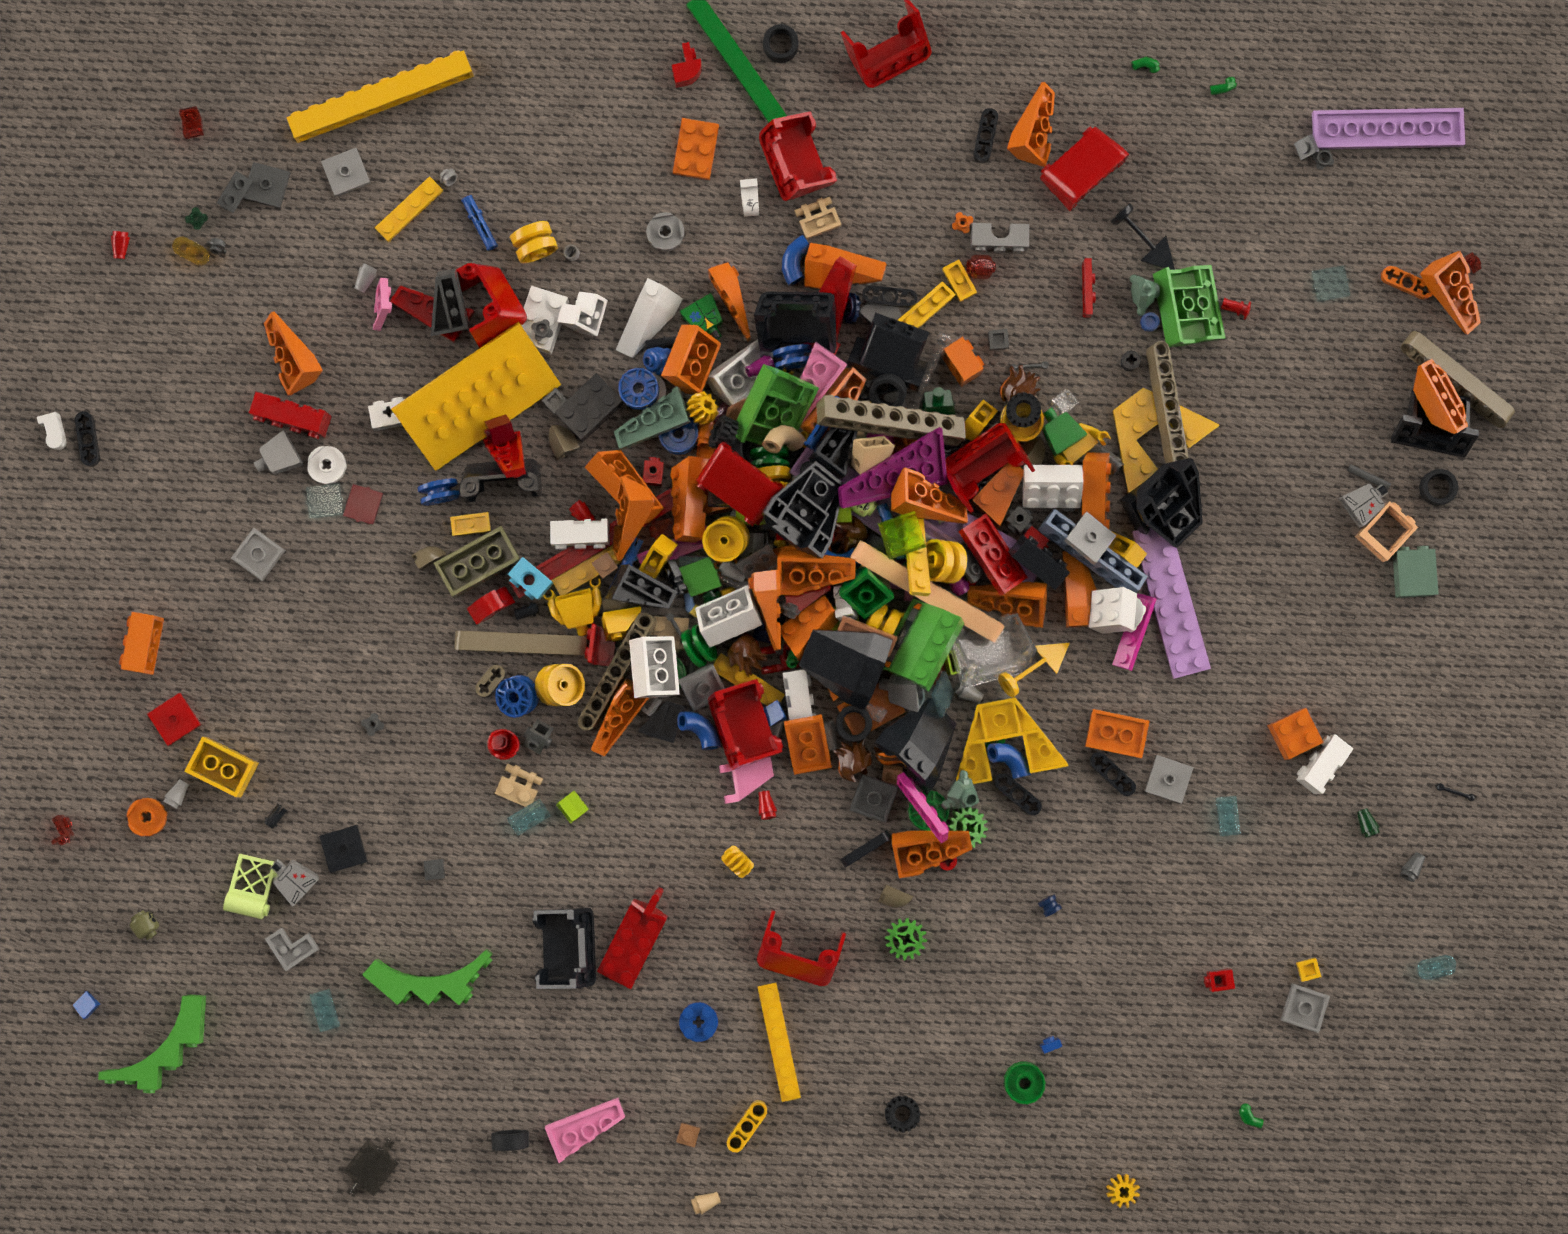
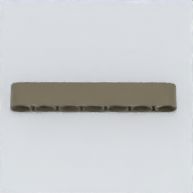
[1401,331,1515,428]
[1146,341,1189,463]
[578,613,656,731]
[454,631,588,656]

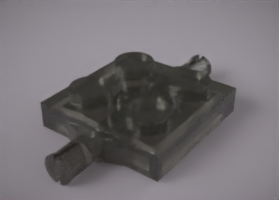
[343,1138,399,1197]

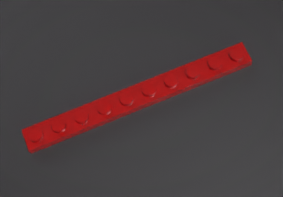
[509,488,673,599]

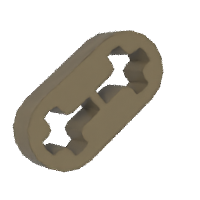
[475,665,506,697]

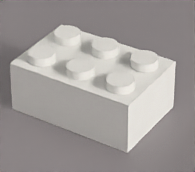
[521,286,569,355]
[1022,465,1083,508]
[695,585,762,648]
[629,636,680,698]

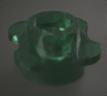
[185,207,208,230]

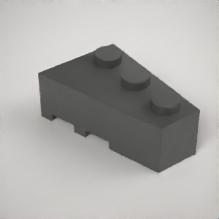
[431,268,469,336]

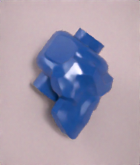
[643,347,671,375]

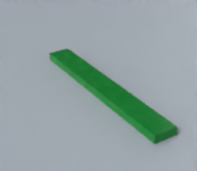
[686,0,787,123]

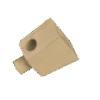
[851,436,894,474]

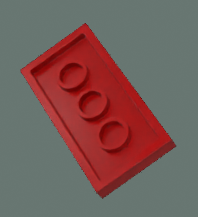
[958,514,1028,596]

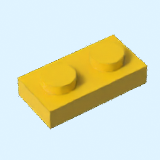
[942,260,977,302]
[450,512,491,537]

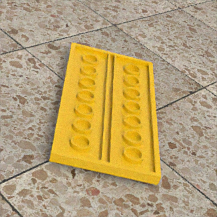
[391,322,561,471]

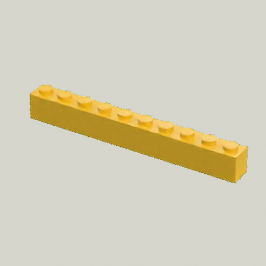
[286,50,474,143]

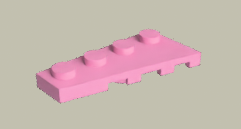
[800,342,847,423]
[545,1098,625,1163]

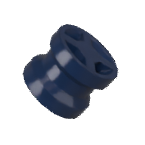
[1038,894,1062,917]

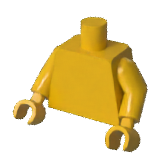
[1053,423,1111,465]
[543,578,602,636]

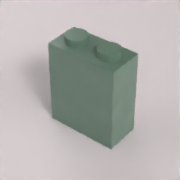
[1392,546,1439,598]

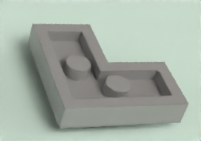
[265,928,319,971]

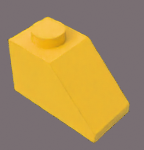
[965,400,998,441]
[1108,531,1147,568]
[638,534,678,579]
[601,606,642,641]

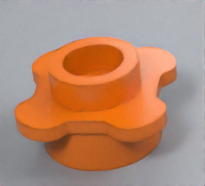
[952,212,973,234]

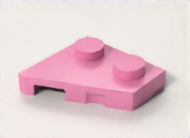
[373,278,392,331]

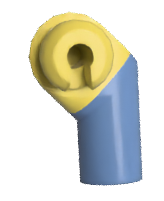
[683,593,699,618]

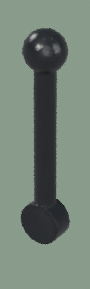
[1436,783,1475,801]

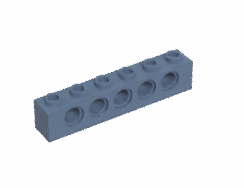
[1038,509,1148,593]

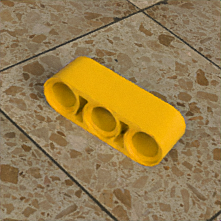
[727,1100,767,1152]

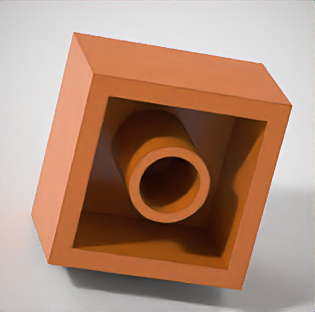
[941,337,984,387]
[1267,708,1324,760]

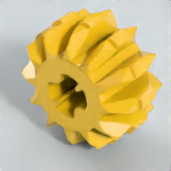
[686,391,719,425]
[721,846,754,878]
[1106,1174,1140,1208]

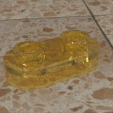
[172,236,210,266]

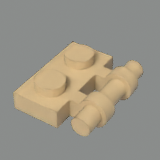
[794,196,841,240]
[650,616,689,652]
[495,764,543,809]

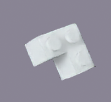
[557,292,608,336]

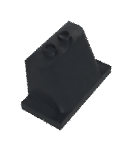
[847,312,929,392]
[1391,389,1479,458]

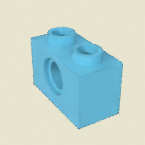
[508,557,553,600]

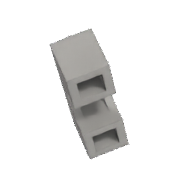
[971,223,1029,254]

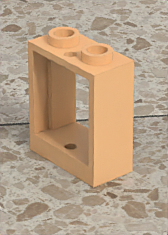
[1355,501,1418,562]

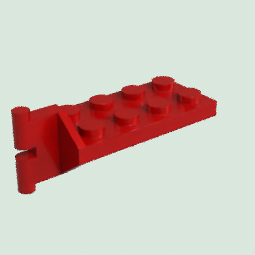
[597,887,668,989]

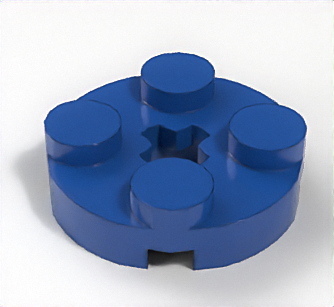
[679,1002,718,1042]

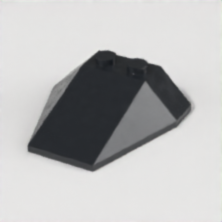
[1137,458,1203,548]
[762,461,844,558]
[799,629,893,710]
[874,698,957,794]

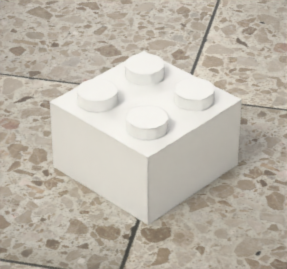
[1089,587,1137,634]

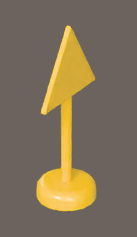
[998,643,1070,697]

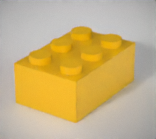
[184,737,259,798]

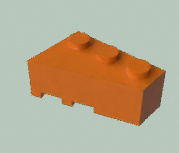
[970,463,1024,528]
[781,595,839,661]

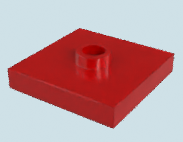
[147,693,201,746]

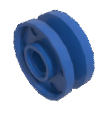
[772,344,812,370]
[618,368,659,410]
[659,417,698,455]
[418,478,461,506]
[495,675,539,718]

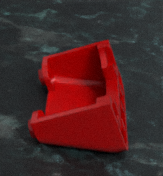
[759,111,837,201]
[1040,126,1129,211]
[696,442,785,526]
[708,679,783,770]

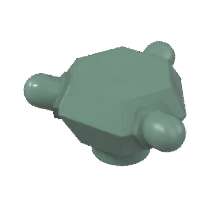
[1130,275,1160,316]
[941,770,979,809]

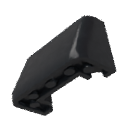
[754,291,836,353]
[460,458,543,503]
[533,908,596,989]

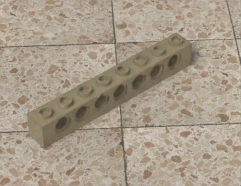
[816,395,966,446]

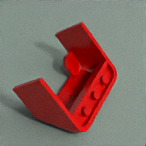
[840,0,932,88]
[456,263,527,348]
[945,423,1035,513]
[757,910,846,986]

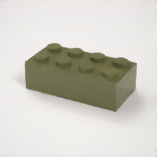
[434,526,520,598]

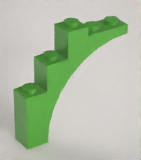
[363,949,493,1005]
[98,995,206,1093]

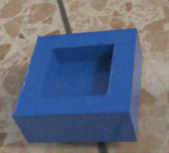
[1040,1036,1062,1054]

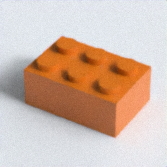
[661,325,721,394]
[119,612,164,675]

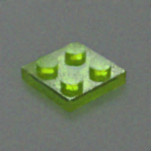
[878,511,926,560]

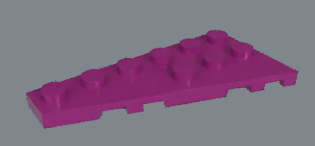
[838,427,948,508]

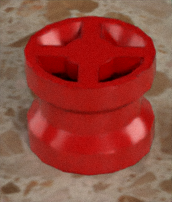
[939,857,957,870]

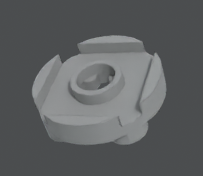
[646,212,684,251]

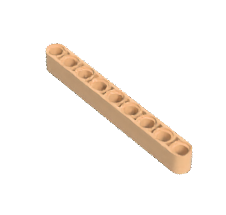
[850,540,1005,643]

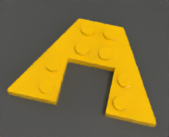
[1112,388,1220,493]
[956,697,1069,784]

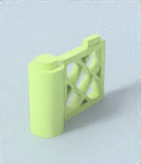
[223,854,278,919]

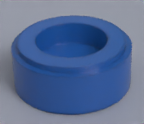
[1140,312,1160,332]

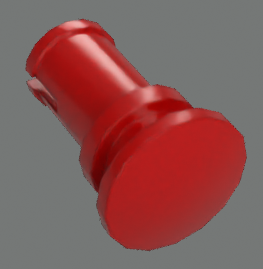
[1221,297,1251,320]

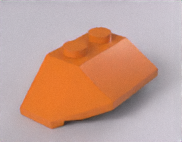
[1413,359,1468,434]

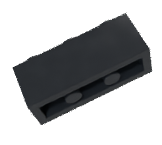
[1008,534,1070,590]

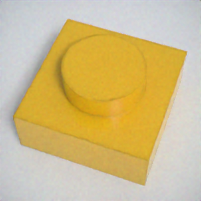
[1296,957,1321,982]

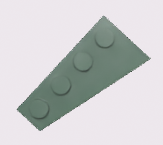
[614,386,691,450]

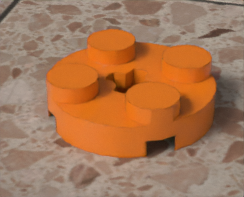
[127,798,167,836]

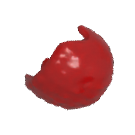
[487,729,520,760]

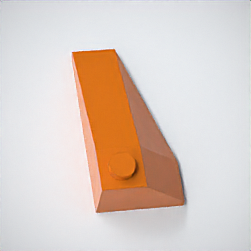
[804,243,887,289]
[1420,251,1481,335]
[708,262,751,342]
[264,311,323,396]
[891,467,968,524]
[1062,551,1097,628]
[967,581,1047,628]

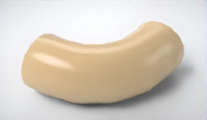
[762,425,805,453]

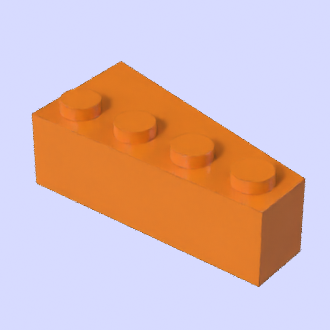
[800,367,867,443]
[585,450,663,524]
[1082,452,1111,530]
[670,456,709,543]

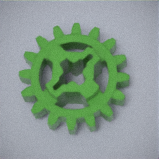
[947,807,988,848]
[885,918,927,960]

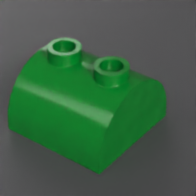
[839,567,894,619]

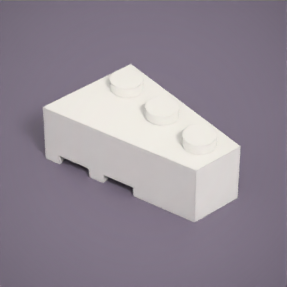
[550,518,610,550]
[783,670,816,720]
[1296,734,1353,794]

